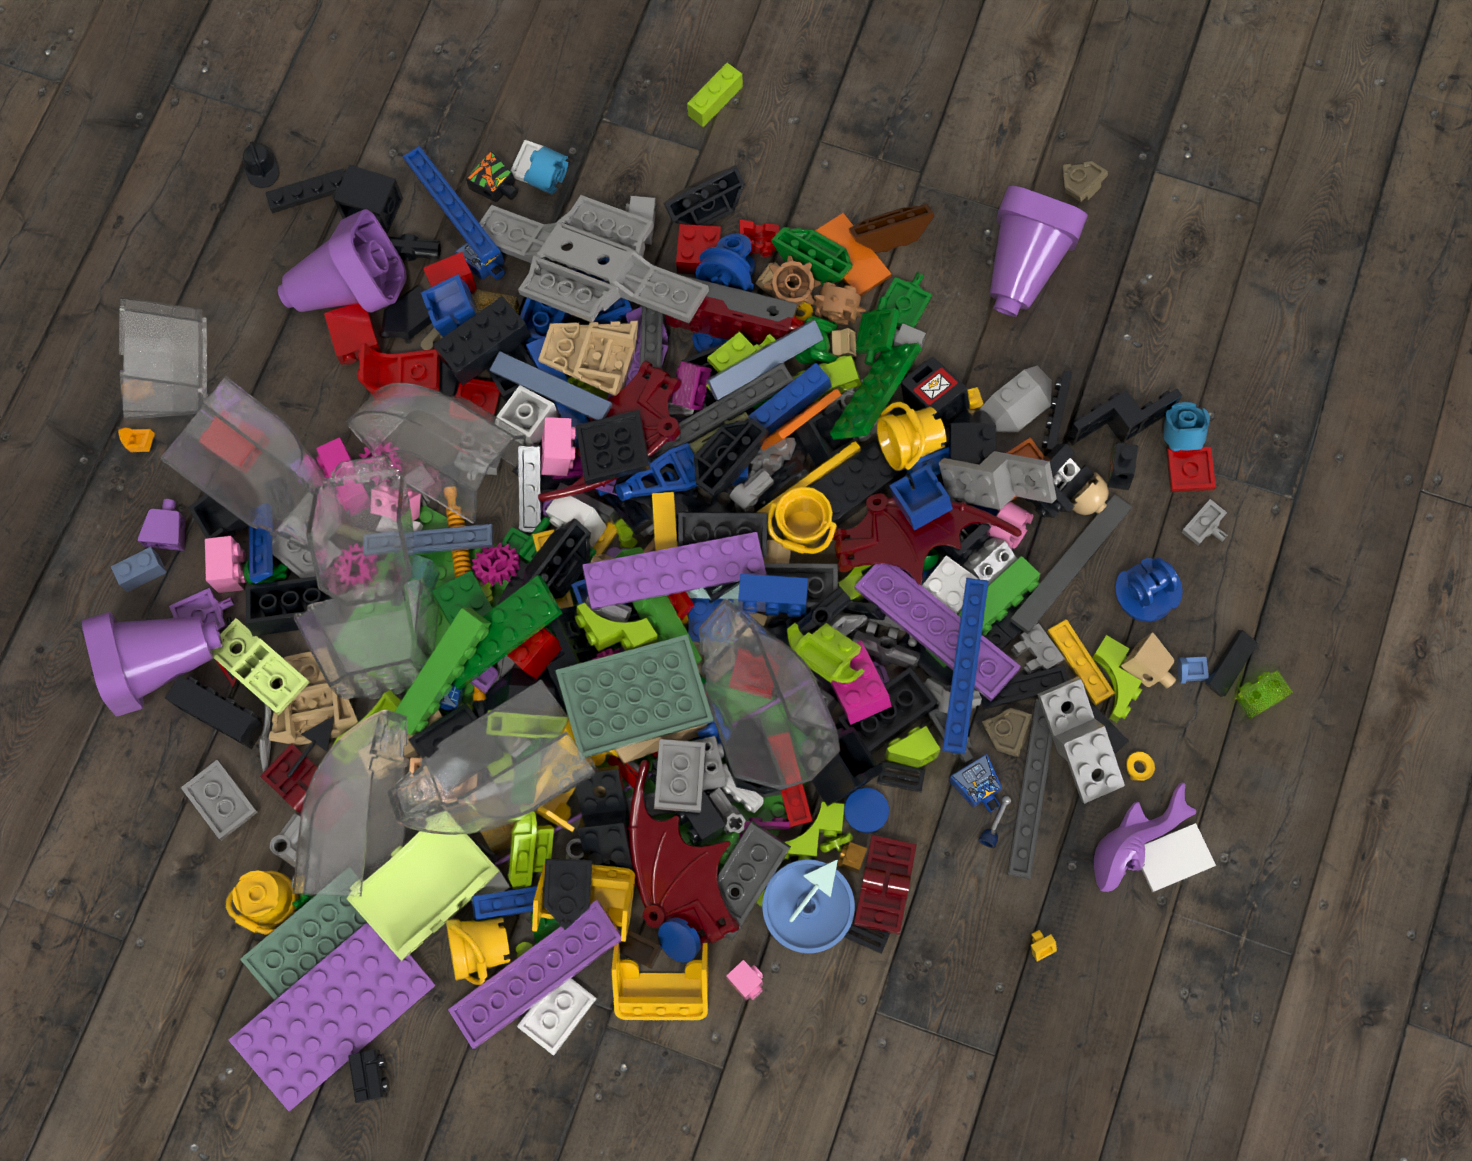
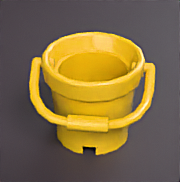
[877,402,946,471]
[767,487,837,554]
[226,870,299,935]
[446,917,510,985]

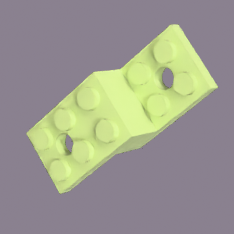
[212,618,310,715]

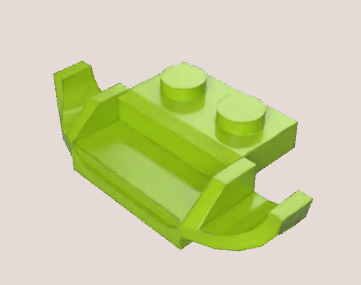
[706,332,776,395]
[787,623,865,683]
[507,805,554,890]

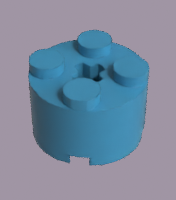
[524,146,569,195]
[1163,402,1210,451]

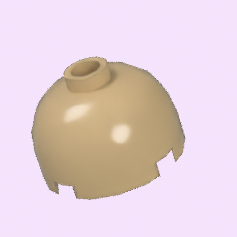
[1070,473,1109,515]

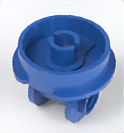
[695,234,755,292]
[1115,557,1182,622]

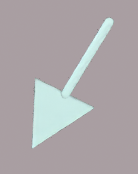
[789,860,838,922]

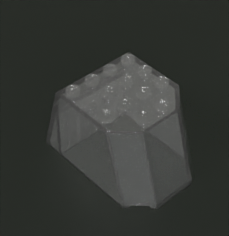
[119,297,207,420]
[294,578,439,699]

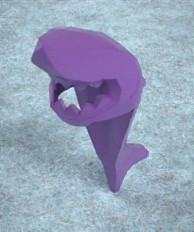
[1094,782,1196,892]

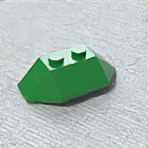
[772,227,852,285]

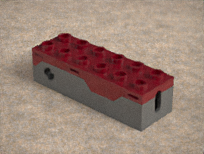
[665,274,805,346]

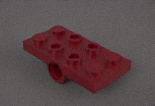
[260,743,356,836]
[854,835,917,935]

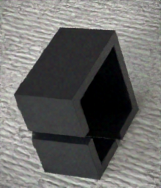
[796,404,859,466]
[188,482,255,539]

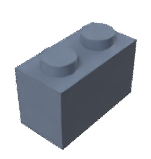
[111,547,167,592]

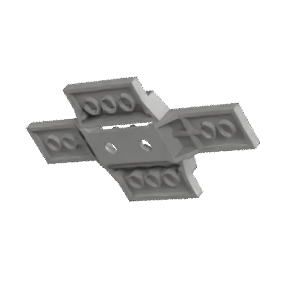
[479,195,709,323]

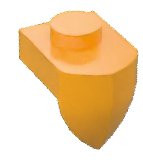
[118,427,155,452]

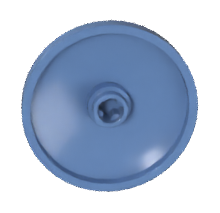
[762,860,855,954]

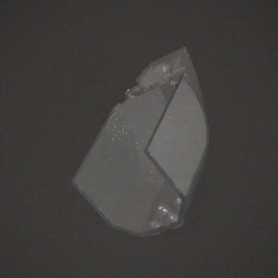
[159,376,339,553]
[346,383,526,524]
[306,455,414,607]
[699,599,840,790]
[387,680,598,835]
[292,710,409,897]

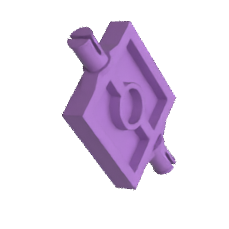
[169,588,235,632]

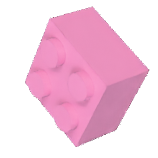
[541,417,575,476]
[205,536,247,593]

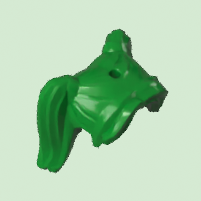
[795,316,839,364]

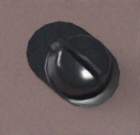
[242,142,279,188]

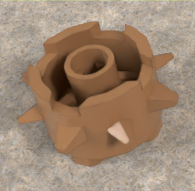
[763,256,821,307]
[814,282,866,325]

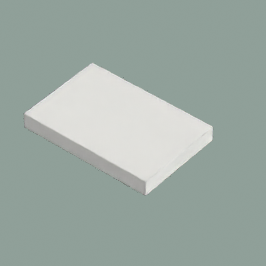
[1141,823,1216,892]
[517,979,597,1055]

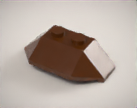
[849,204,934,253]

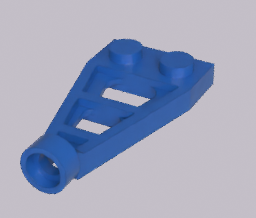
[616,443,698,501]

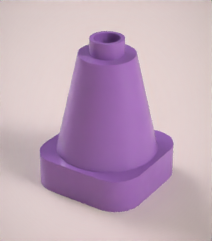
[989,186,1088,317]
[278,209,407,312]
[82,612,223,717]

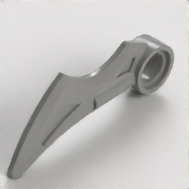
[259,688,279,772]

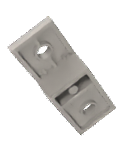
[939,451,1057,510]
[1037,677,1125,804]

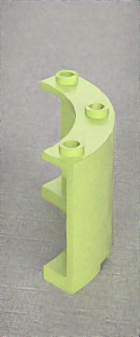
[346,809,499,961]

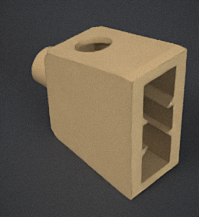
[1121,632,1176,689]

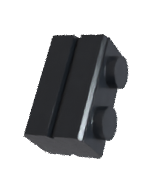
[348,1049,390,1103]

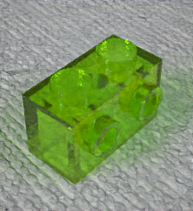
[1235,670,1293,720]

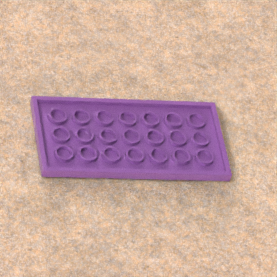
[229,923,436,1111]

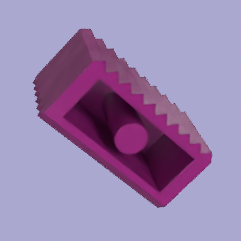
[671,361,712,410]

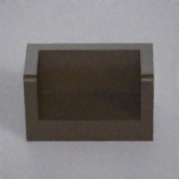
[611,926,662,969]

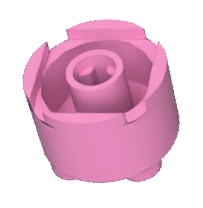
[988,501,1033,550]

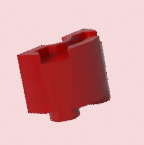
[739,220,779,257]

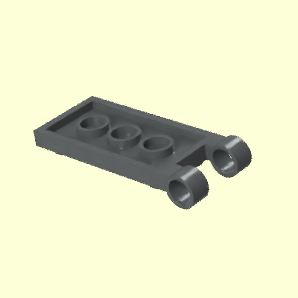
[717,821,791,941]

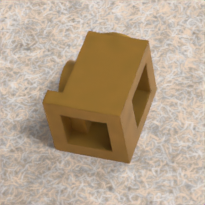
[837,842,867,873]

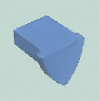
[1177,657,1209,684]

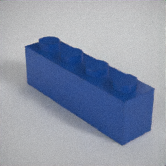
[749,363,832,438]

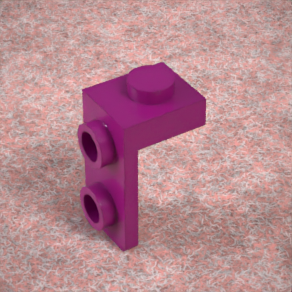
[739,818,790,841]

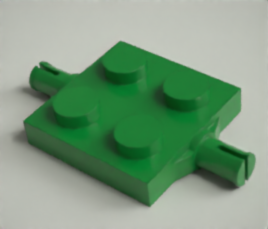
[884,272,932,328]
[856,297,900,366]

